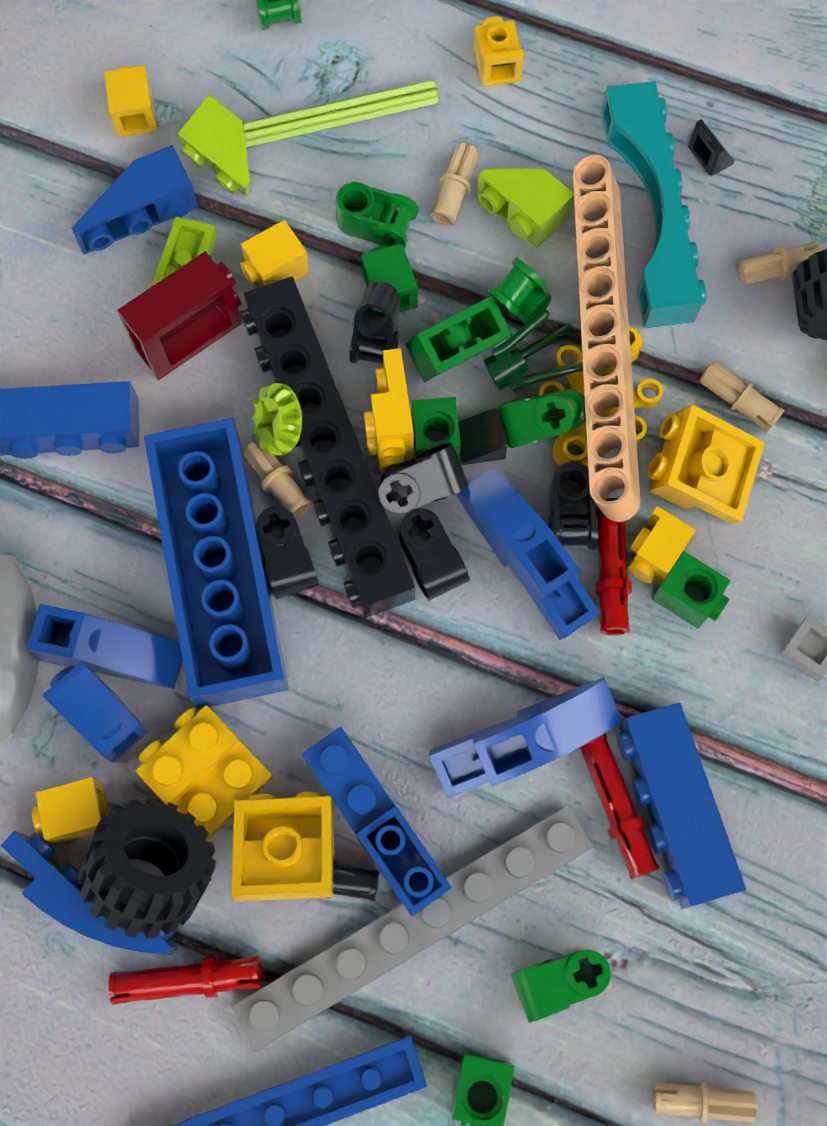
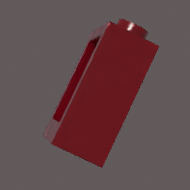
[117,251,242,381]

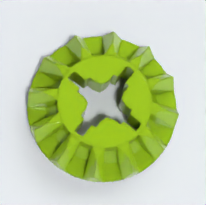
[251,383,302,455]

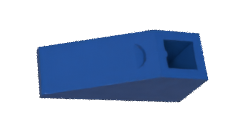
[72,145,198,254]
[26,604,182,689]
[42,662,149,763]

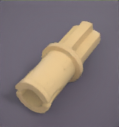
[430,142,479,226]
[737,241,823,284]
[700,362,785,433]
[243,439,312,519]
[653,1081,757,1124]

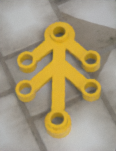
[539,326,663,467]

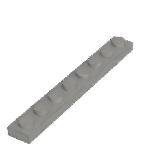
[232,806,593,1052]

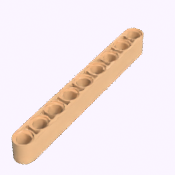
[573,155,640,522]

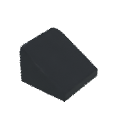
[688,119,735,176]
[458,408,507,465]

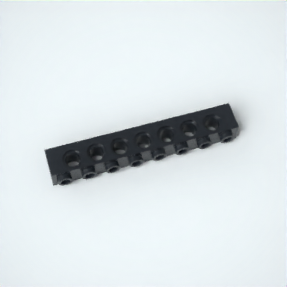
[240,276,415,618]

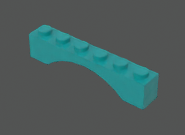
[601,81,706,328]

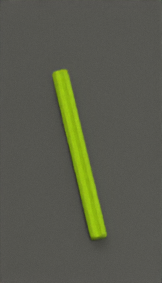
[243,79,438,148]

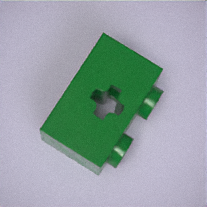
[405,296,512,382]

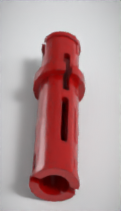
[595,498,632,636]
[579,733,660,880]
[108,956,262,1005]

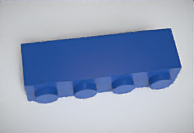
[0,381,139,459]
[616,702,747,909]

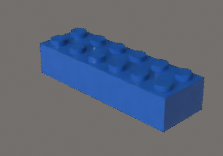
[144,418,289,710]

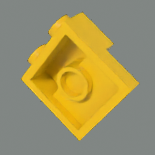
[363,348,414,473]
[647,404,765,524]
[135,705,274,841]
[231,792,335,902]

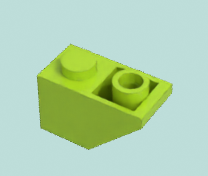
[177,94,251,197]
[477,168,574,248]

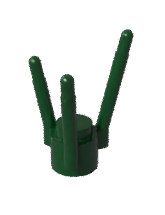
[483,310,583,393]

